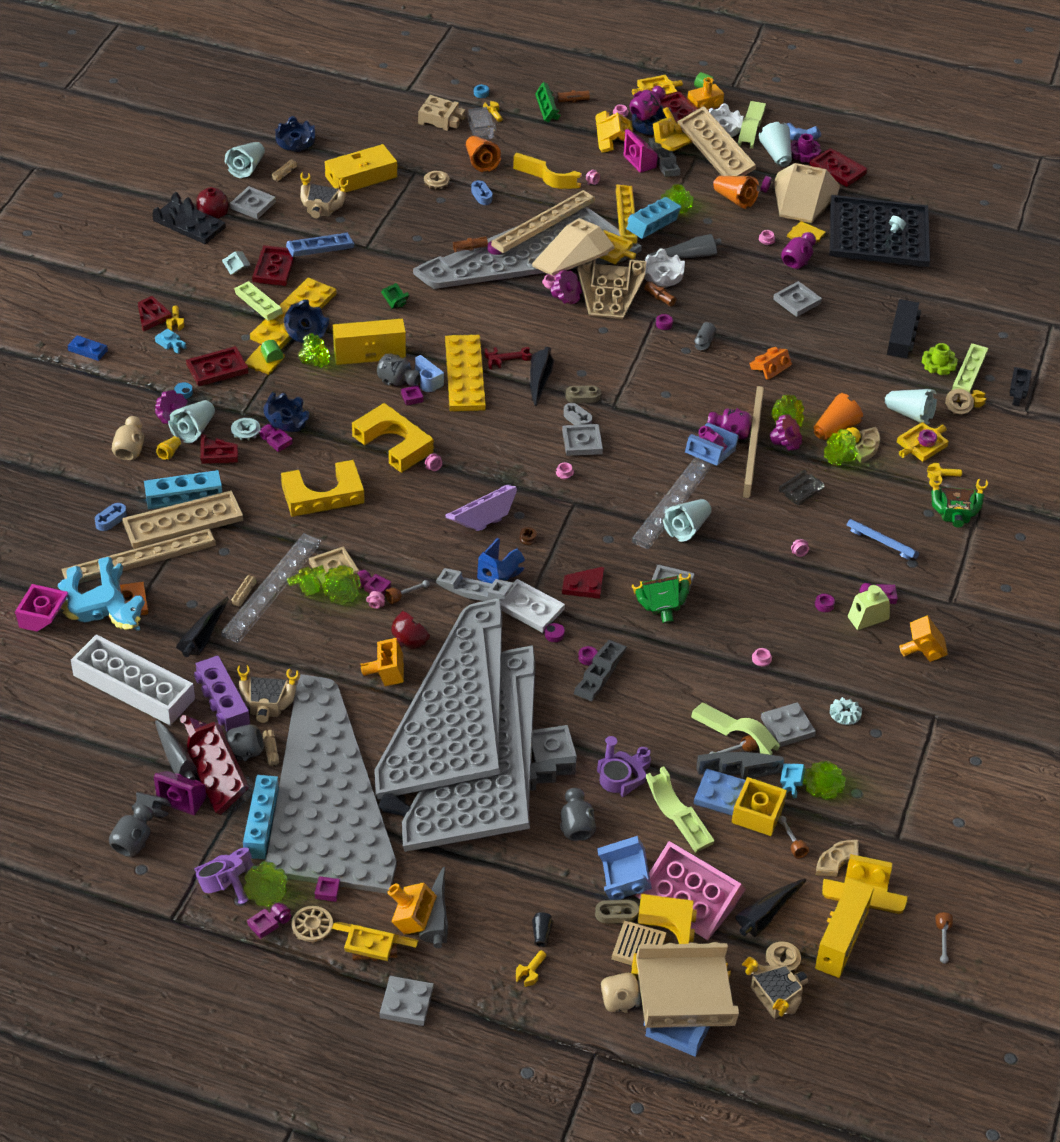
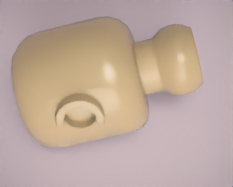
[112,416,144,460]
[601,973,641,1013]

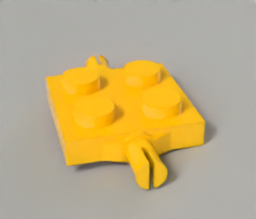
[632,75,683,96]
[599,230,636,264]
[897,422,949,462]

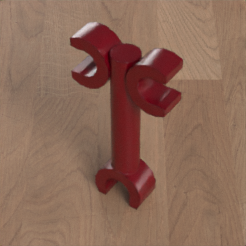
[484,347,532,370]

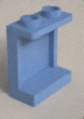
[685,423,739,466]
[597,836,652,900]
[644,1021,710,1057]

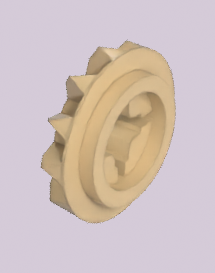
[424,171,450,190]
[945,389,974,415]
[766,942,801,971]

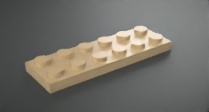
[678,106,756,176]
[122,490,243,549]

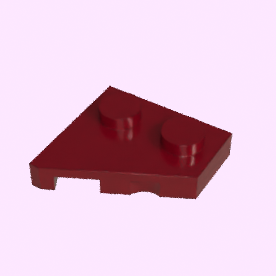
[138,296,172,332]
[200,434,238,464]
[562,567,604,599]

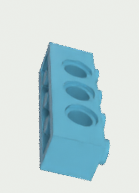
[626,197,681,239]
[144,470,222,509]
[243,775,279,859]

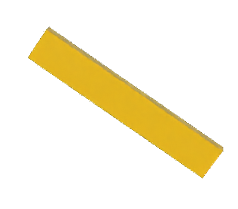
[616,184,638,244]

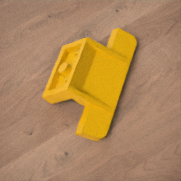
[596,111,633,153]
[653,118,692,151]
[822,854,908,914]
[332,922,419,961]

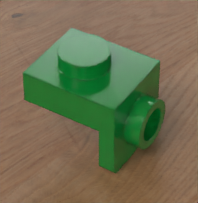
[381,283,410,309]

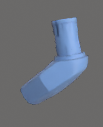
[787,123,821,141]

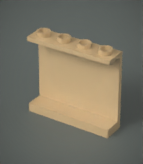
[636,942,739,1028]

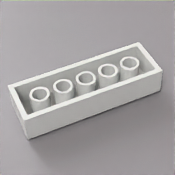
[71,635,195,726]

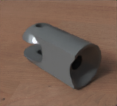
[694,322,717,351]
[132,792,171,817]

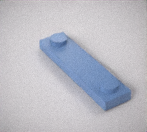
[286,233,354,257]
[847,519,920,560]

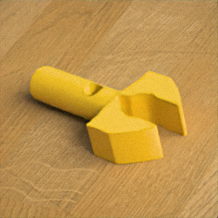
[483,101,503,122]
[663,107,683,134]
[166,305,184,331]
[956,390,986,407]
[927,463,962,481]
[516,950,546,987]

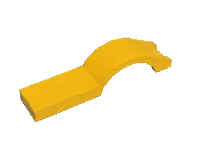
[513,152,582,189]

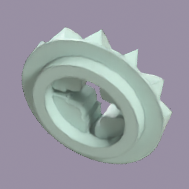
[231,418,260,441]
[830,697,862,725]

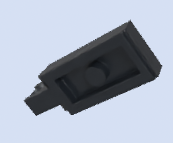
[1009,367,1032,406]

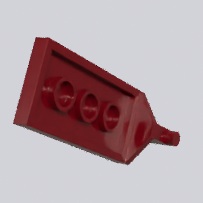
[180,715,249,815]

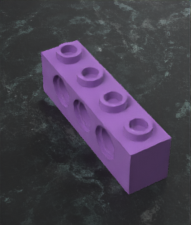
[194,656,250,732]

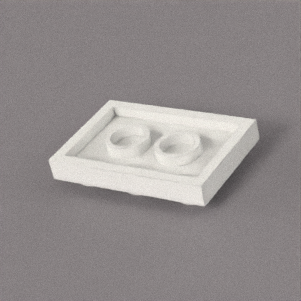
[500,579,565,633]

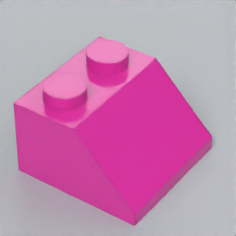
[624,129,658,173]
[15,584,69,632]

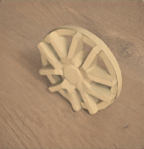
[292,906,333,944]

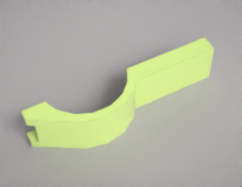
[738,101,766,149]
[691,702,780,755]
[646,766,714,853]

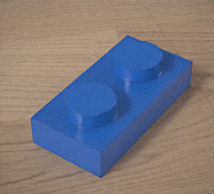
[68,335,108,361]

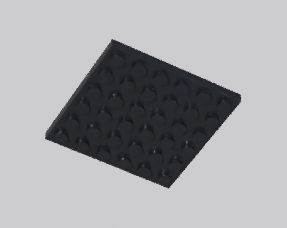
[829,195,930,267]

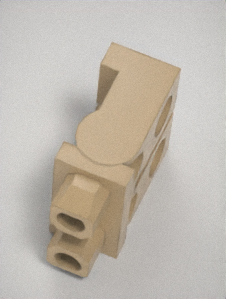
[418,95,465,131]

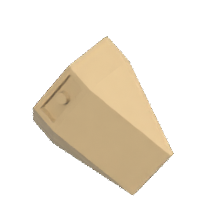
[774,163,840,223]
[532,218,615,276]
[577,259,647,319]

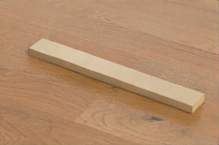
[491,190,595,253]
[743,386,764,498]
[62,528,216,584]

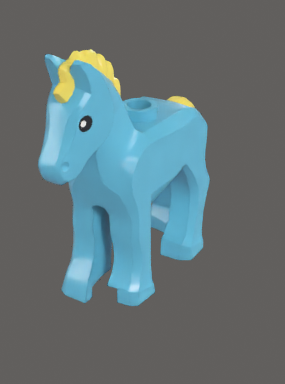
[58,557,145,631]

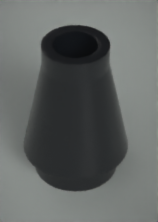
[378,793,411,817]
[532,912,554,947]

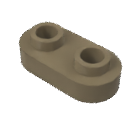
[565,385,601,403]
[595,900,639,923]

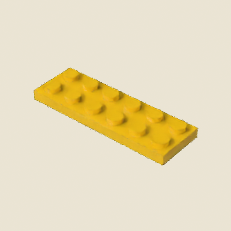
[250,278,337,349]
[445,335,485,411]

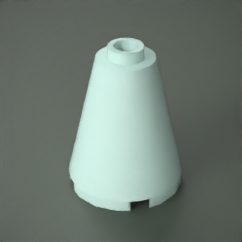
[759,122,792,167]
[225,142,265,178]
[885,389,937,425]
[168,400,215,443]
[663,499,712,542]

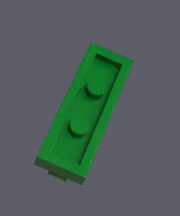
[535,82,561,123]

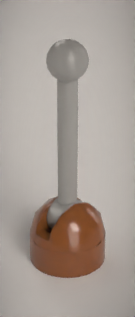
[385,580,430,604]
[709,735,757,754]
[778,816,809,859]
[935,912,953,964]

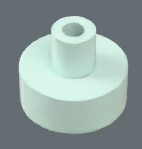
[889,216,907,233]

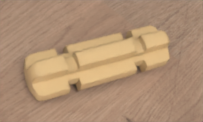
[272,159,297,182]
[231,575,256,607]
[263,730,279,766]

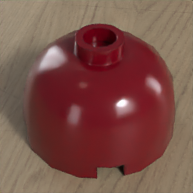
[196,187,229,218]
[391,611,430,649]

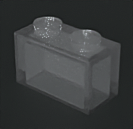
[468,107,496,139]

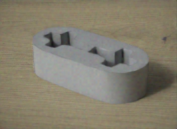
[563,403,592,425]

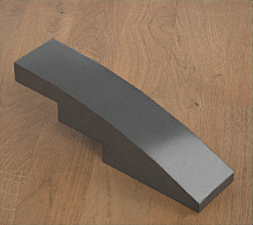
[649,138,680,177]
[574,640,627,701]
[696,752,784,780]
[530,756,576,791]

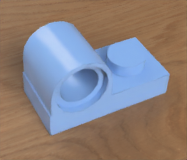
[415,355,444,392]

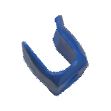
[477,538,525,584]

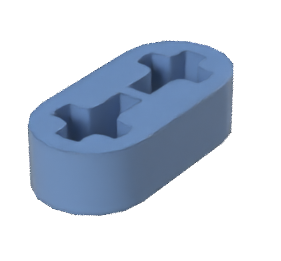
[471,180,492,205]
[95,503,127,531]

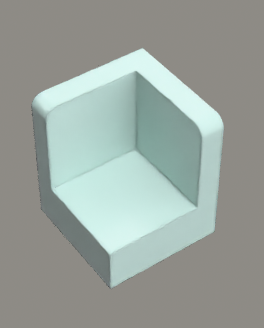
[222,251,251,275]

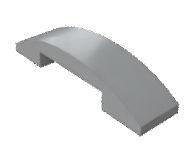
[436,568,513,601]

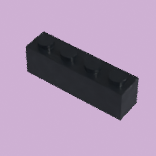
[887,299,921,359]

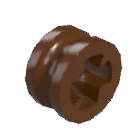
[519,527,537,545]

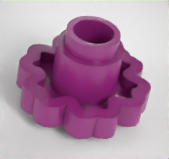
[791,133,821,162]
[551,270,582,305]
[155,390,187,424]
[770,414,802,451]

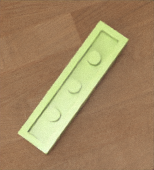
[234,281,283,321]
[952,343,988,393]

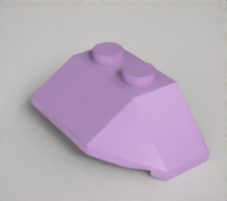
[446,485,517,531]

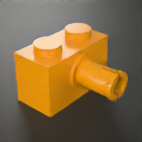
[688,77,724,110]
[899,615,948,662]
[361,638,404,686]
[387,883,437,935]

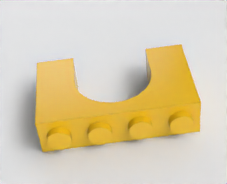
[352,403,434,473]
[281,460,364,517]
[631,894,697,980]

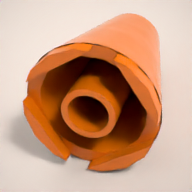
[466,136,501,172]
[713,176,759,209]
[814,393,863,440]

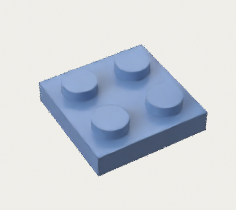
[694,768,746,815]

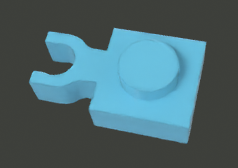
[155,328,186,354]
[780,764,805,798]

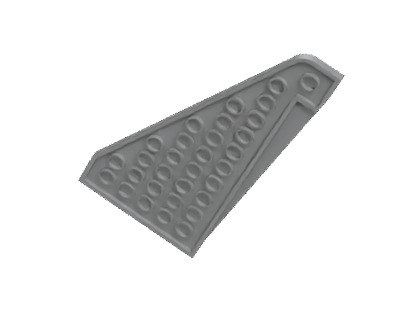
[413,207,642,289]
[375,598,502,799]
[402,645,536,852]
[263,674,397,894]

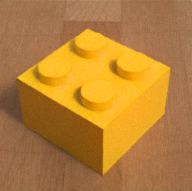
[731,777,787,836]

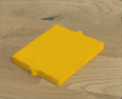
[787,221,825,247]
[245,345,285,375]

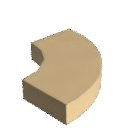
[852,427,880,463]
[816,840,859,877]

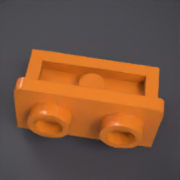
[749,347,792,380]

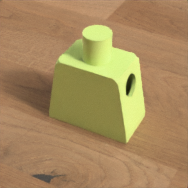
[848,585,890,630]

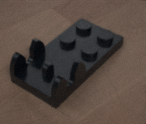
[152,192,226,245]

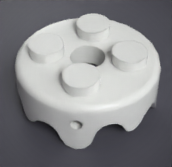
[709,104,743,137]
[644,249,685,288]

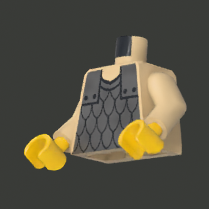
[300,172,350,218]
[237,665,300,723]
[742,957,808,1019]

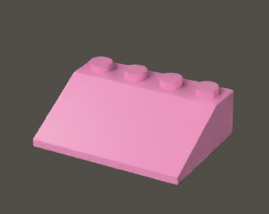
[635,841,746,940]

